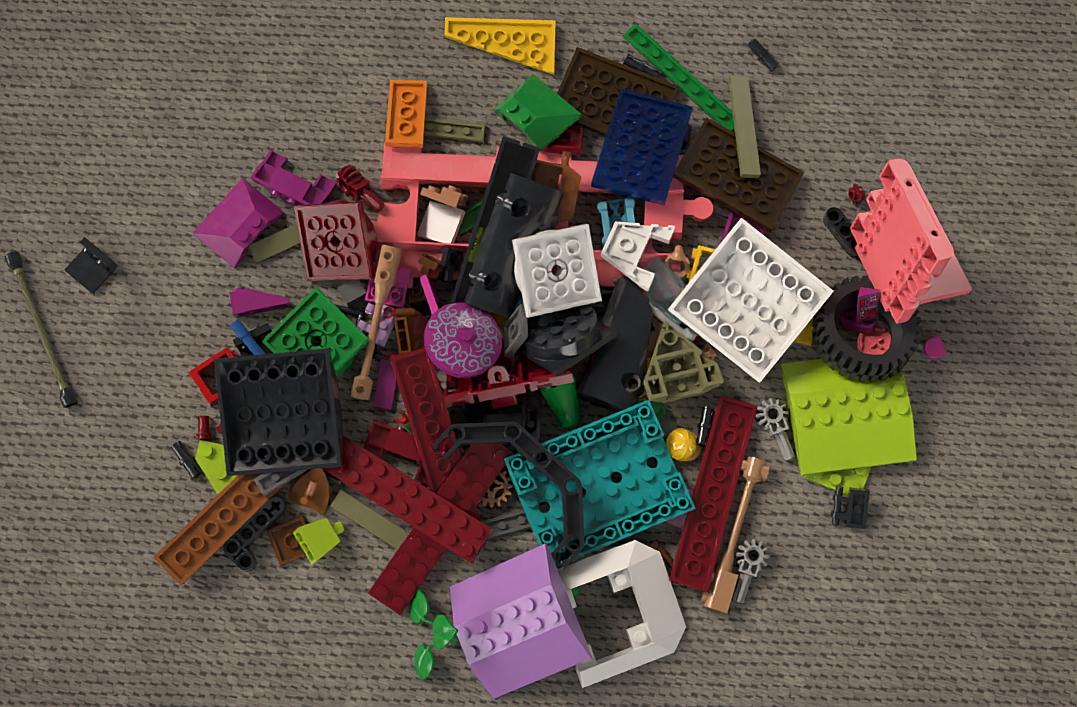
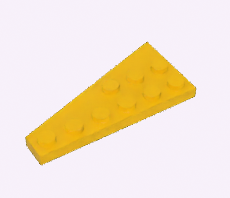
[445,17,556,75]

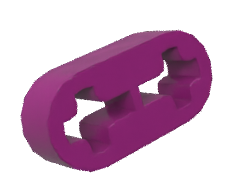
[839,311,876,334]

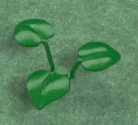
[410,589,459,681]

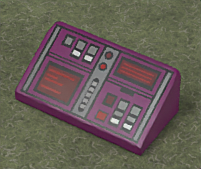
[856,287,880,324]

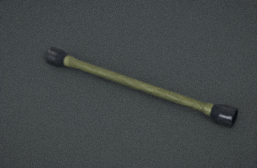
[4,251,78,408]

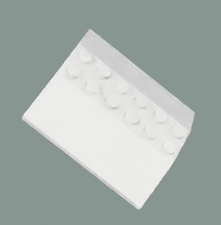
[668,218,833,383]

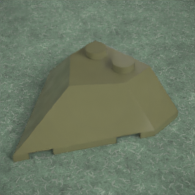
[643,320,724,403]

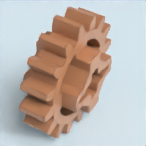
[479,471,513,508]

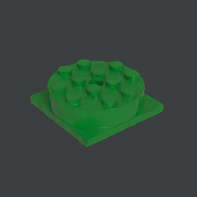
[262,287,370,377]

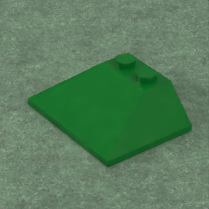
[492,74,582,152]

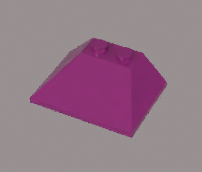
[192,178,285,269]

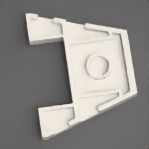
[601,222,675,291]

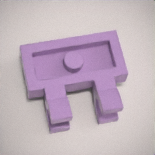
[357,303,397,347]

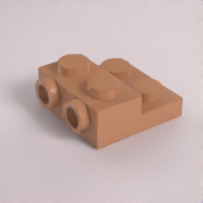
[420,185,469,209]

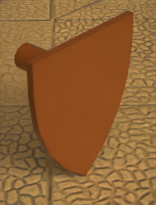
[288,468,330,515]

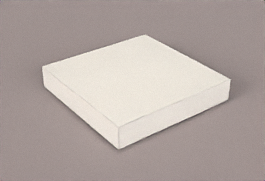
[417,201,465,243]

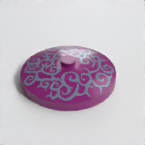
[424,303,502,378]

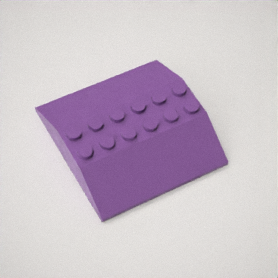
[450,543,593,699]

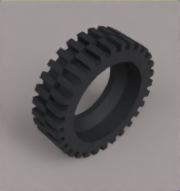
[811,276,922,383]

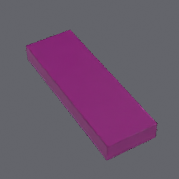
[373,351,401,411]

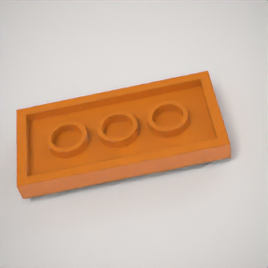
[385,80,427,148]

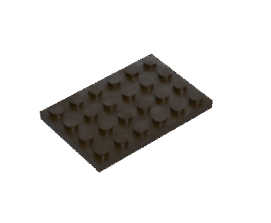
[557,47,680,154]
[672,117,804,233]

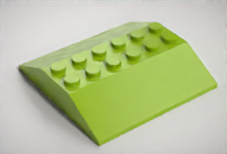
[781,359,917,475]

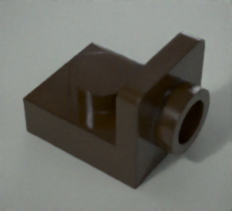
[407,286,432,316]

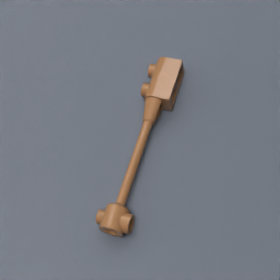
[350,245,402,400]
[701,457,770,614]

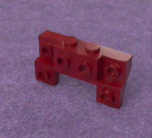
[364,420,428,485]

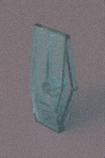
[643,257,685,325]

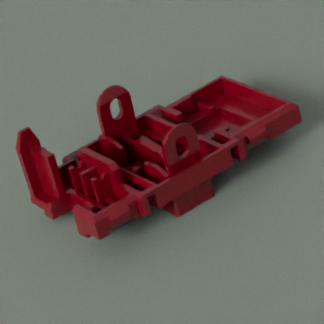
[444,338,574,409]

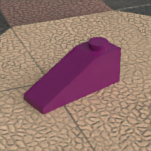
[229,287,292,318]

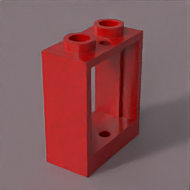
[188,347,239,406]

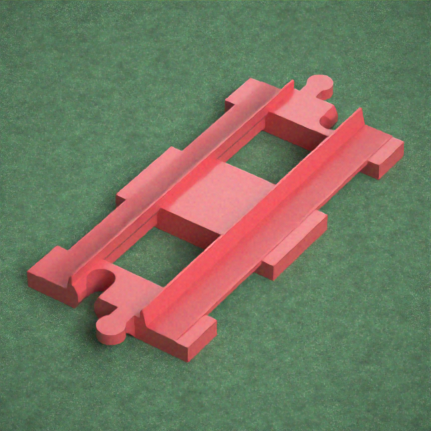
[372,142,713,304]

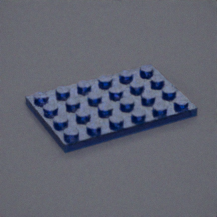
[591,89,693,206]

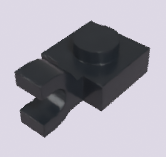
[437,247,463,283]

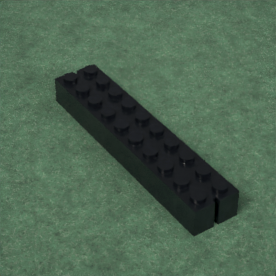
[450,136,541,313]

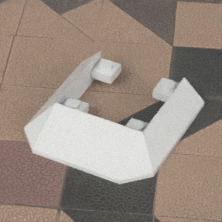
[557,540,686,688]

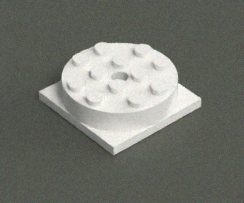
[512,224,602,318]

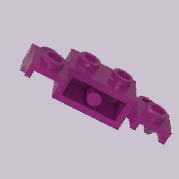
[251,149,337,206]

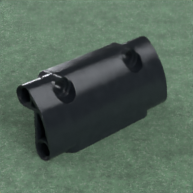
[464,173,563,317]

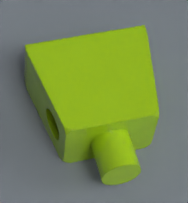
[293,518,344,565]

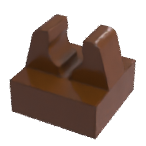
[418,253,441,275]

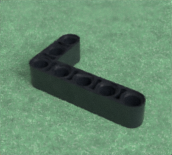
[823,207,859,258]

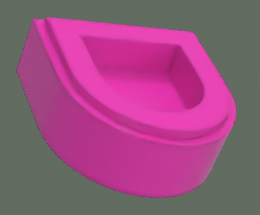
[923,337,946,358]

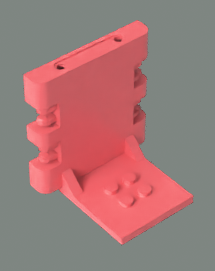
[850,159,972,324]

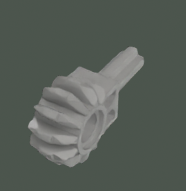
[755,398,795,461]
[733,539,770,603]

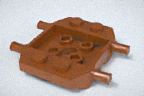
[531,151,581,230]

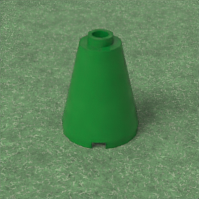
[539,374,581,430]

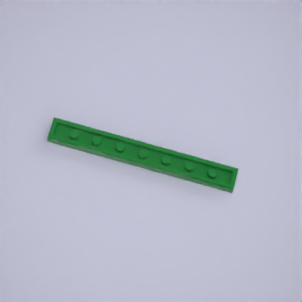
[623,23,735,132]

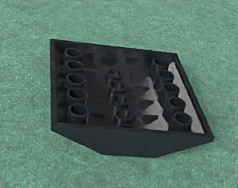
[214,348,343,476]

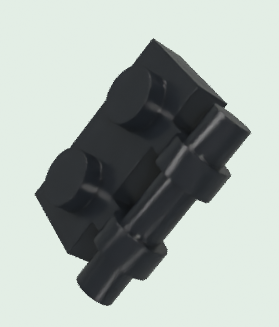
[830,486,870,529]

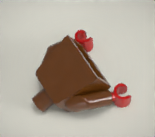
[383,307,430,365]

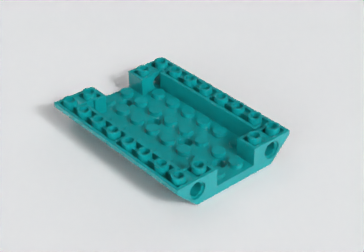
[504,400,695,566]

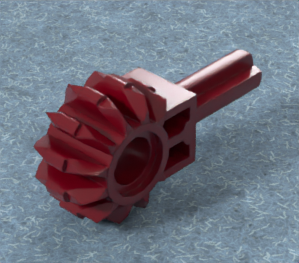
[336,165,385,212]

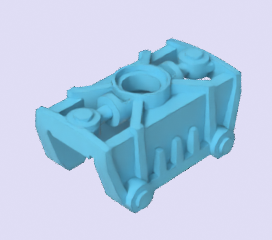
[597,198,635,245]

